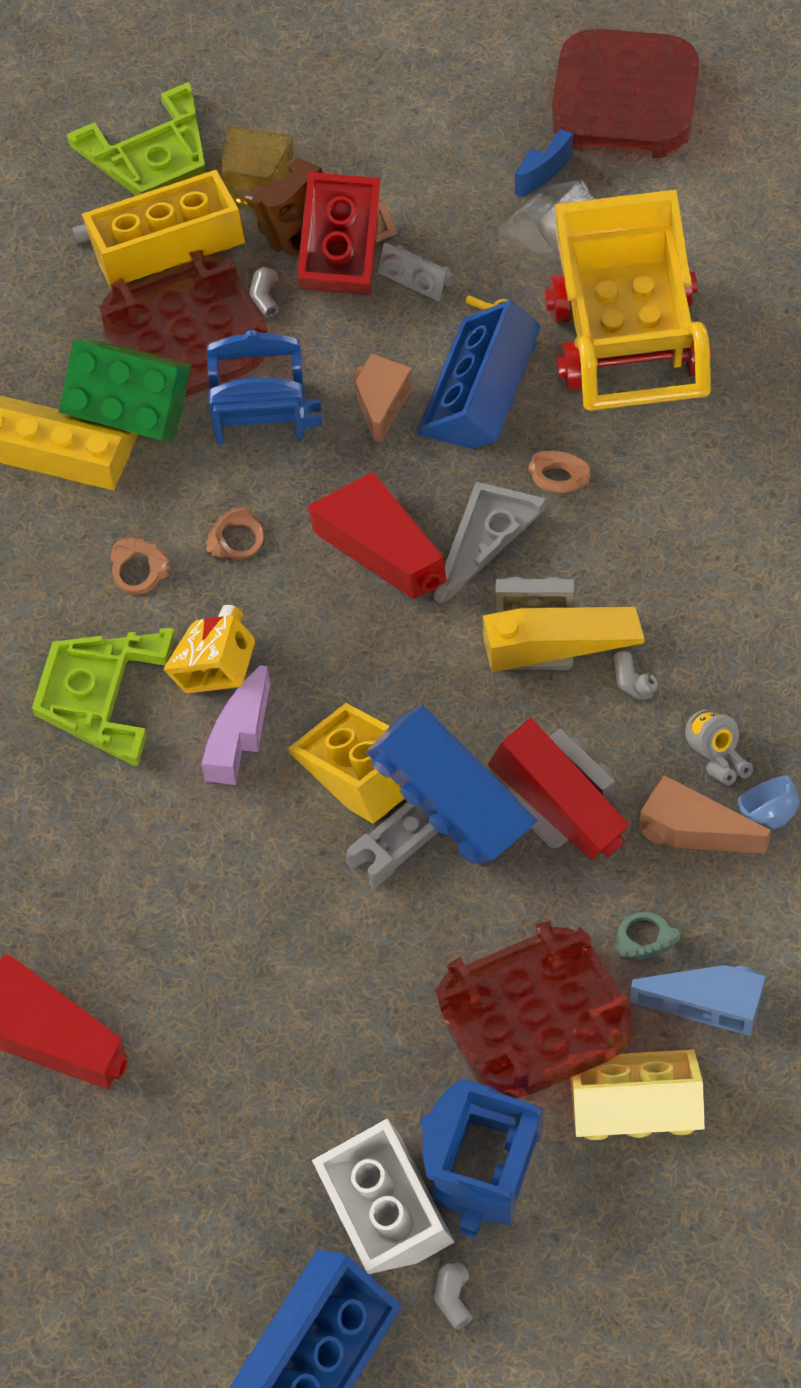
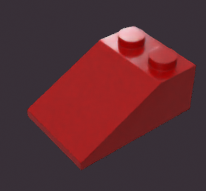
[297,172,381,295]

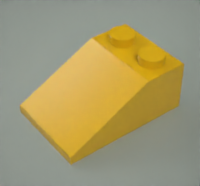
[288,703,405,824]

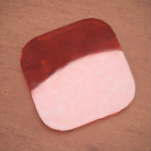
[552,29,699,158]
[99,250,267,397]
[435,920,633,1099]

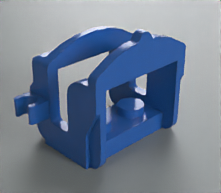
[207,330,322,445]
[420,1079,543,1239]

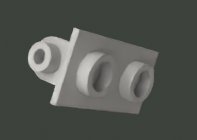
[378,242,455,302]

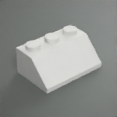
[312,1119,455,1274]

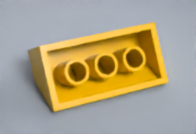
[82,170,245,288]
[0,396,139,491]

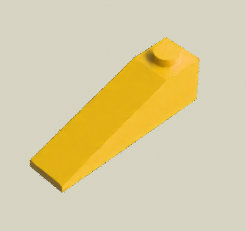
[483,607,645,673]

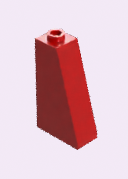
[308,472,447,599]
[488,717,630,861]
[0,953,128,1090]

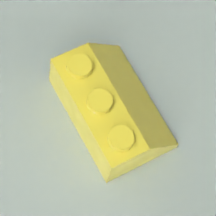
[569,1049,705,1140]

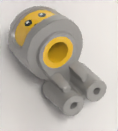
[685,709,753,786]

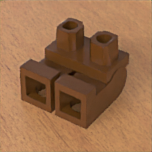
[245,158,323,255]

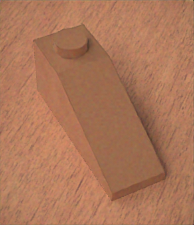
[639,775,771,853]

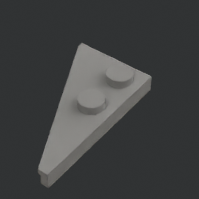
[434,482,546,604]

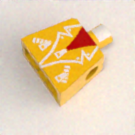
[163,605,255,694]

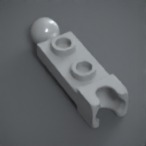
[346,802,438,888]

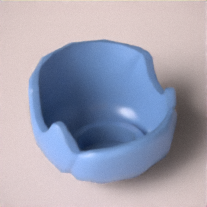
[737,775,800,830]

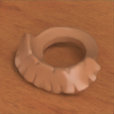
[527,450,591,493]
[206,507,264,560]
[110,537,170,595]

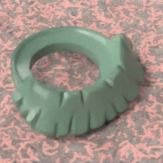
[613,912,681,960]

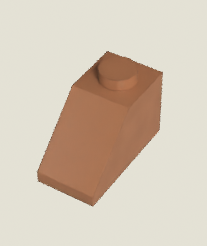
[353,353,413,444]

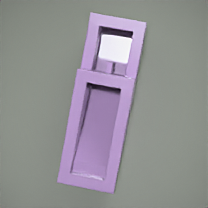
[201,665,271,785]

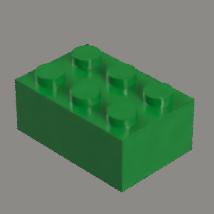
[58,338,192,441]

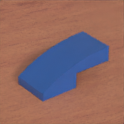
[515,129,573,197]

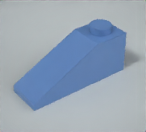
[630,965,766,1036]

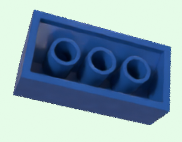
[416,299,541,449]
[366,704,538,865]
[229,1249,403,1388]

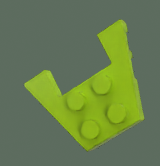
[66,82,206,196]
[32,628,175,766]

